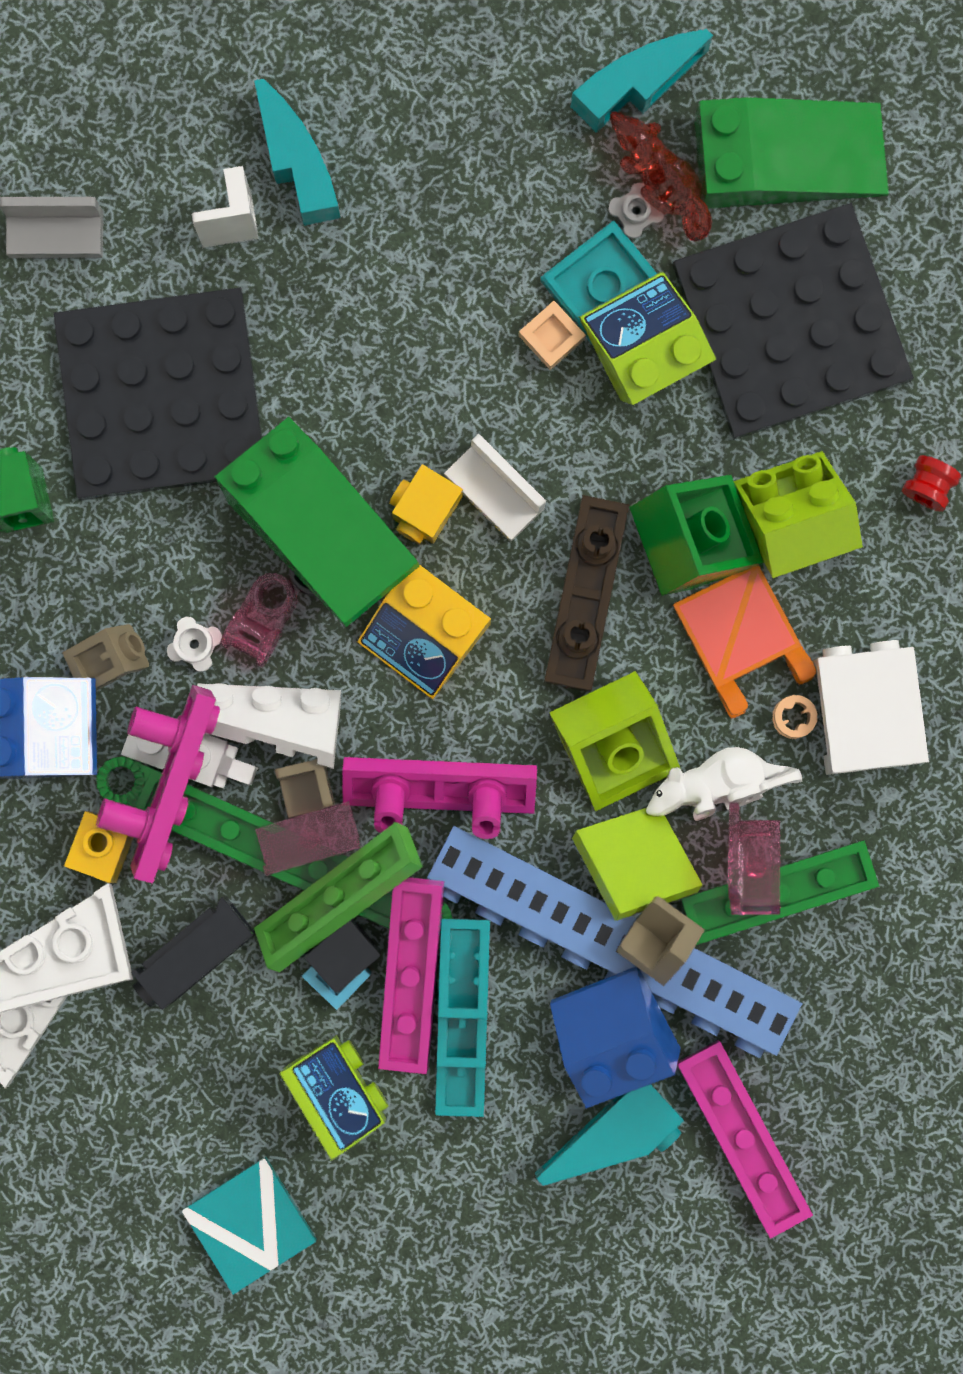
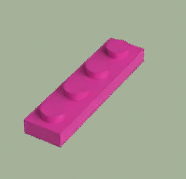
[378,877,444,1074]
[677,1040,813,1239]

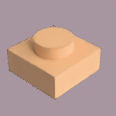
[518,301,586,370]

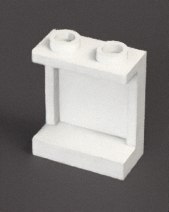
[812,640,929,775]

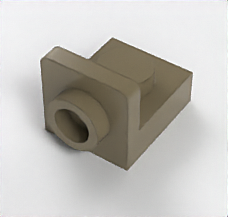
[62,624,149,691]

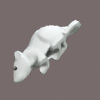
[646,747,802,821]

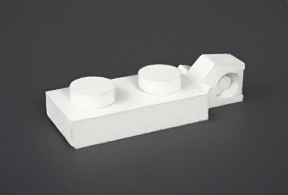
[121,734,258,789]

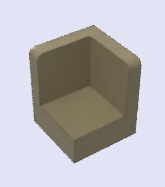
[275,759,336,818]
[617,896,705,986]

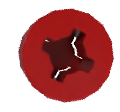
[901,455,962,512]

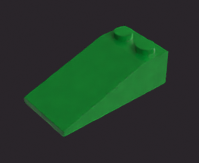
[694,97,889,209]
[214,417,420,627]

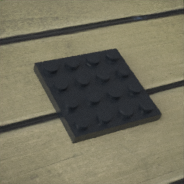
[672,202,914,440]
[53,287,262,501]

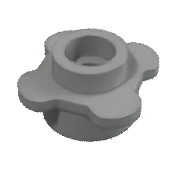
[608,183,665,239]

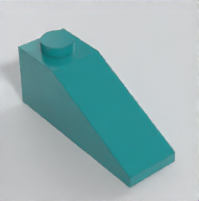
[535,1084,684,1186]

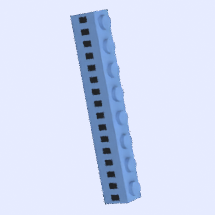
[427,826,802,1058]

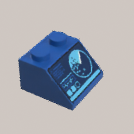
[0,677,97,779]

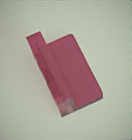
[255,801,363,876]
[728,803,781,915]

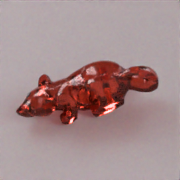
[610,111,712,242]

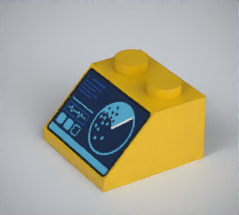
[357,565,491,700]

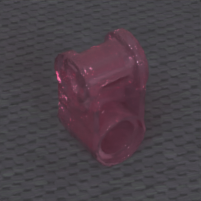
[220,573,298,668]

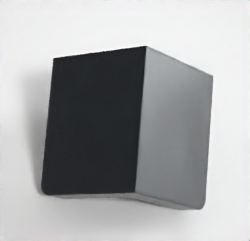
[304,918,381,992]

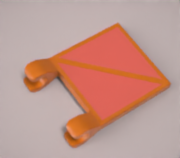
[673,565,816,718]

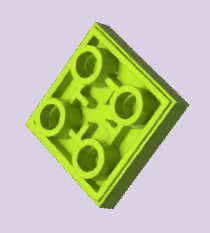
[572,808,703,921]

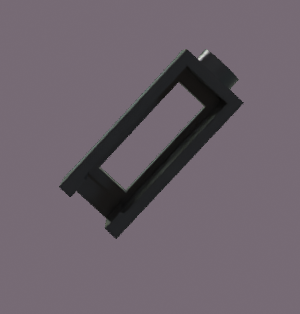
[131,896,256,1010]

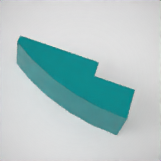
[570,29,713,133]
[254,79,341,226]

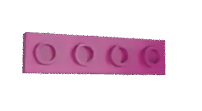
[96,684,220,884]
[342,757,537,839]

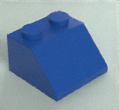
[550,967,681,1108]

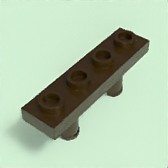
[544,495,629,692]

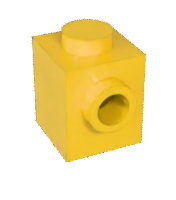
[389,464,463,545]
[64,811,134,883]

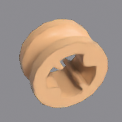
[772,695,818,739]

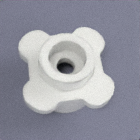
[167,617,222,672]

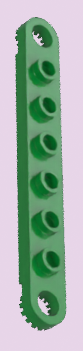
[96,757,452,941]

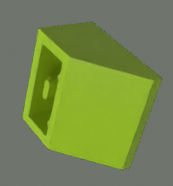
[734,451,863,578]

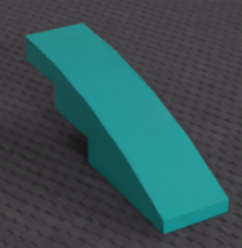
[435,919,490,1117]

